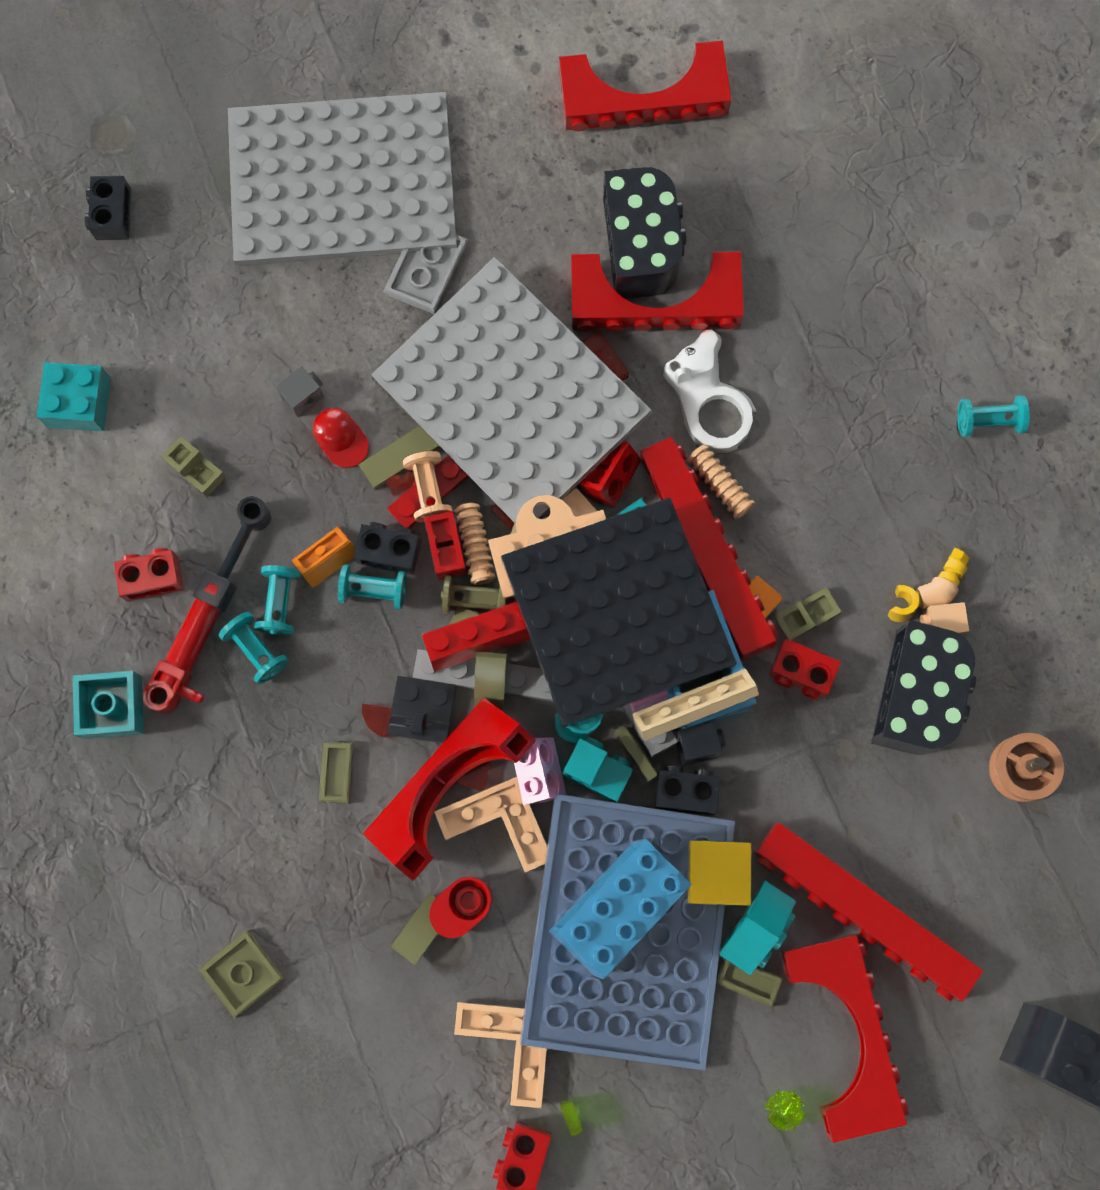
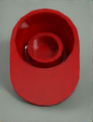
[313,408,369,468]
[429,876,493,938]

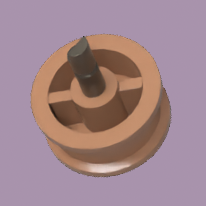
[989,733,1064,802]

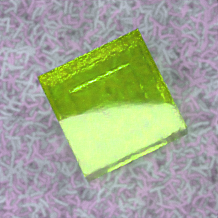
[560,1098,583,1136]

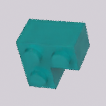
[563,737,633,803]
[719,881,796,975]

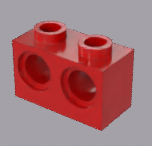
[579,441,642,508]
[424,511,467,581]
[113,548,184,602]
[769,638,841,700]
[492,1121,551,1190]

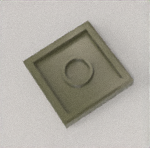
[198,930,285,1019]

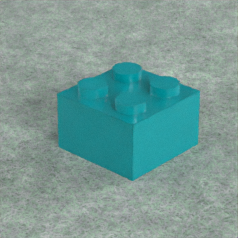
[36,362,111,432]
[73,671,144,739]

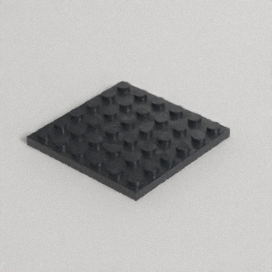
[501,498,737,728]

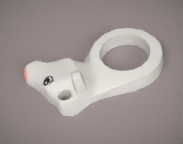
[663,330,757,453]

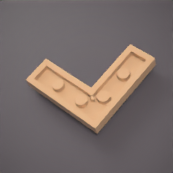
[434,777,547,873]
[454,1002,547,1108]

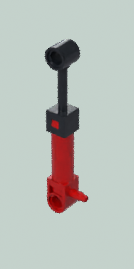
[143,496,271,714]

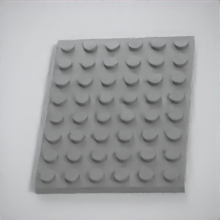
[228,92,457,266]
[371,257,652,524]

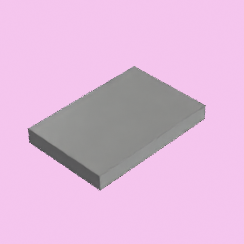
[383,235,468,314]

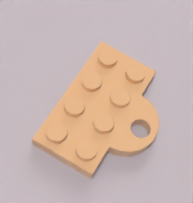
[488,495,606,599]

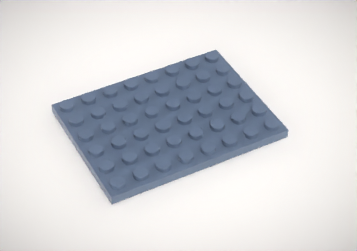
[519,794,735,1071]

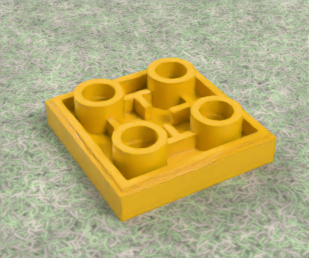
[688,841,751,906]

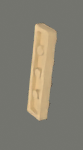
[632,669,759,741]

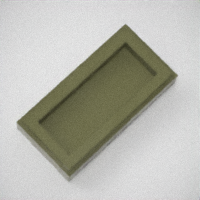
[614,725,658,783]
[318,742,354,804]
[716,958,784,1007]

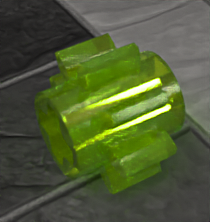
[764,1090,806,1131]

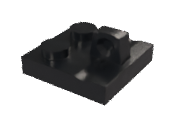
[387,676,457,744]

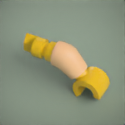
[888,547,970,622]

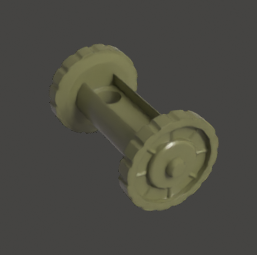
[441,576,510,615]

